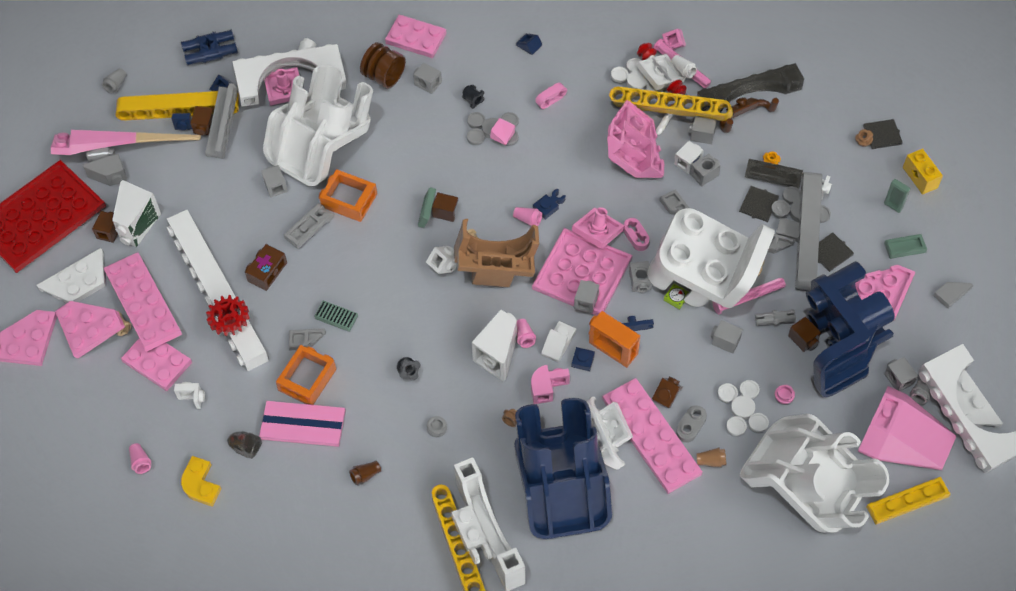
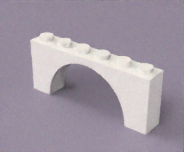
[232,44,346,107]
[918,344,1016,473]
[454,457,525,591]

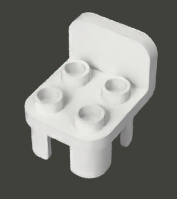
[263,65,373,186]
[647,208,775,308]
[740,414,889,533]

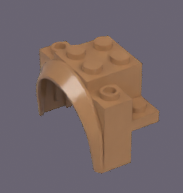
[454,219,539,287]

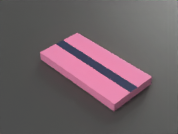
[259,401,346,447]

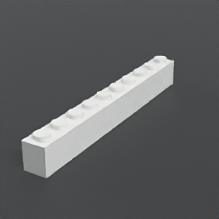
[166,210,269,371]

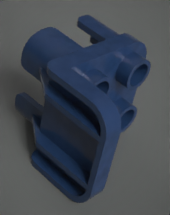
[806,261,895,397]
[514,398,612,539]

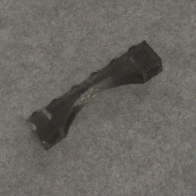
[697,63,804,113]

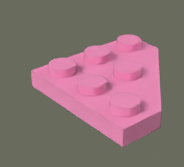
[855,265,915,320]
[55,301,125,359]
[0,310,57,366]

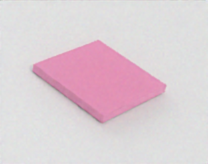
[532,228,633,316]

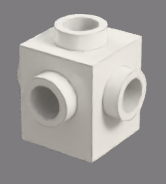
[426,246,457,274]

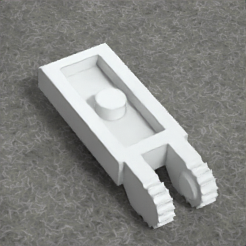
[451,505,492,564]

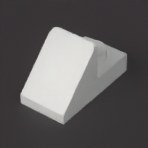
[541,321,576,363]

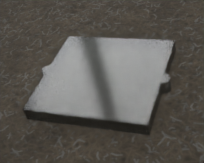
[863,119,903,149]
[739,186,779,222]
[818,232,854,272]

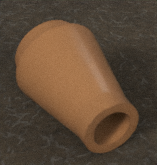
[697,447,727,468]

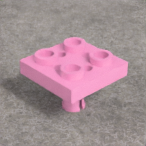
[264,67,299,106]
[572,207,625,249]

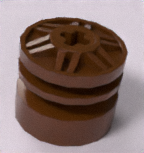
[360,42,406,88]

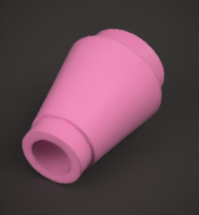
[513,207,542,226]
[517,319,536,348]
[129,443,151,474]

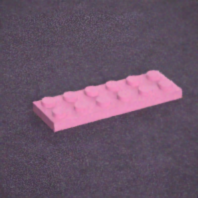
[103,252,182,352]
[602,378,702,494]

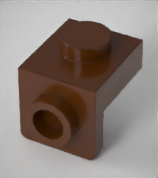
[652,376,683,408]

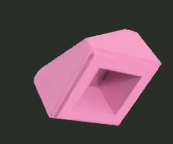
[662,29,686,49]
[490,118,515,146]

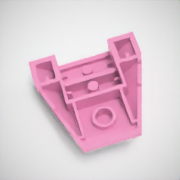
[607,100,664,178]

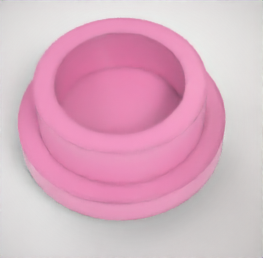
[775,385,795,404]

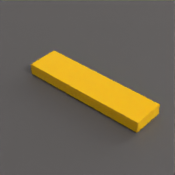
[866,476,951,525]

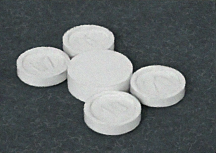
[611,58,664,102]
[718,380,769,436]

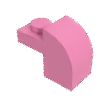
[531,365,570,404]

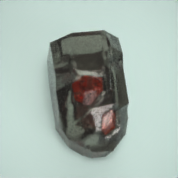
[227,431,262,458]

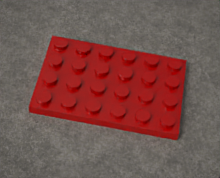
[0,160,106,273]

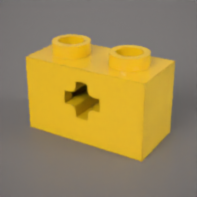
[902,148,943,195]

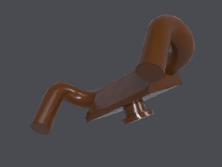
[719,97,779,133]

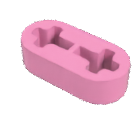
[535,82,567,109]
[623,218,650,251]

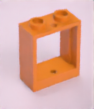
[319,169,377,222]
[588,311,641,368]
[276,345,336,405]

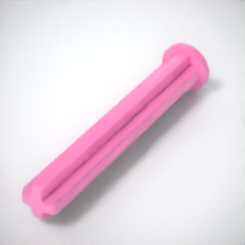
[653,39,711,89]
[713,278,786,315]

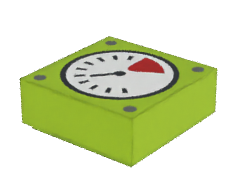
[663,284,689,310]

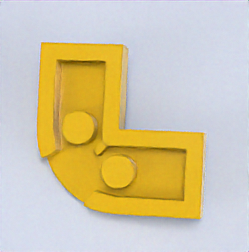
[181,456,221,507]

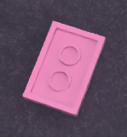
[385,15,446,58]
[121,339,192,391]

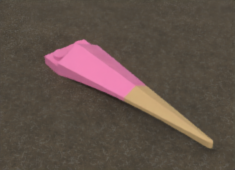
[51,130,201,155]

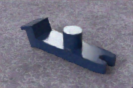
[622,316,654,331]

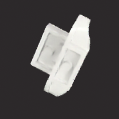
[586,397,633,470]

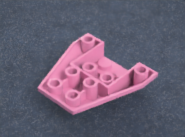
[858,386,957,470]

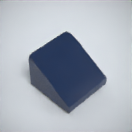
[516,33,542,55]
[210,74,236,91]

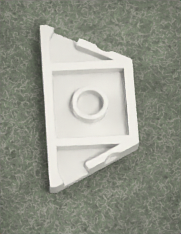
[37,248,106,303]
[956,369,1003,428]

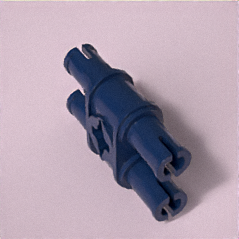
[181,29,238,66]

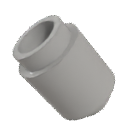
[87,147,115,163]

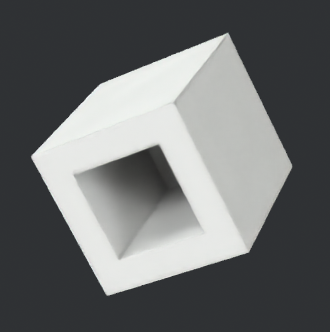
[674,141,704,174]

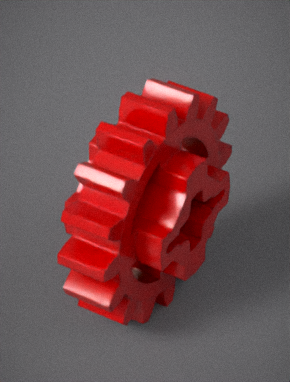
[206,295,250,336]

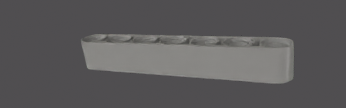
[795,172,822,290]

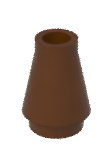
[349,461,381,485]

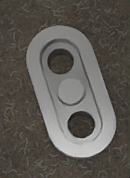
[676,405,707,442]

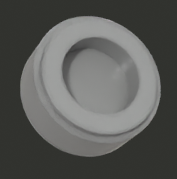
[427,416,447,437]

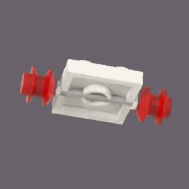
[637,43,687,95]

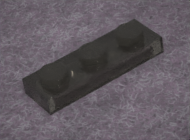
[745,159,803,189]

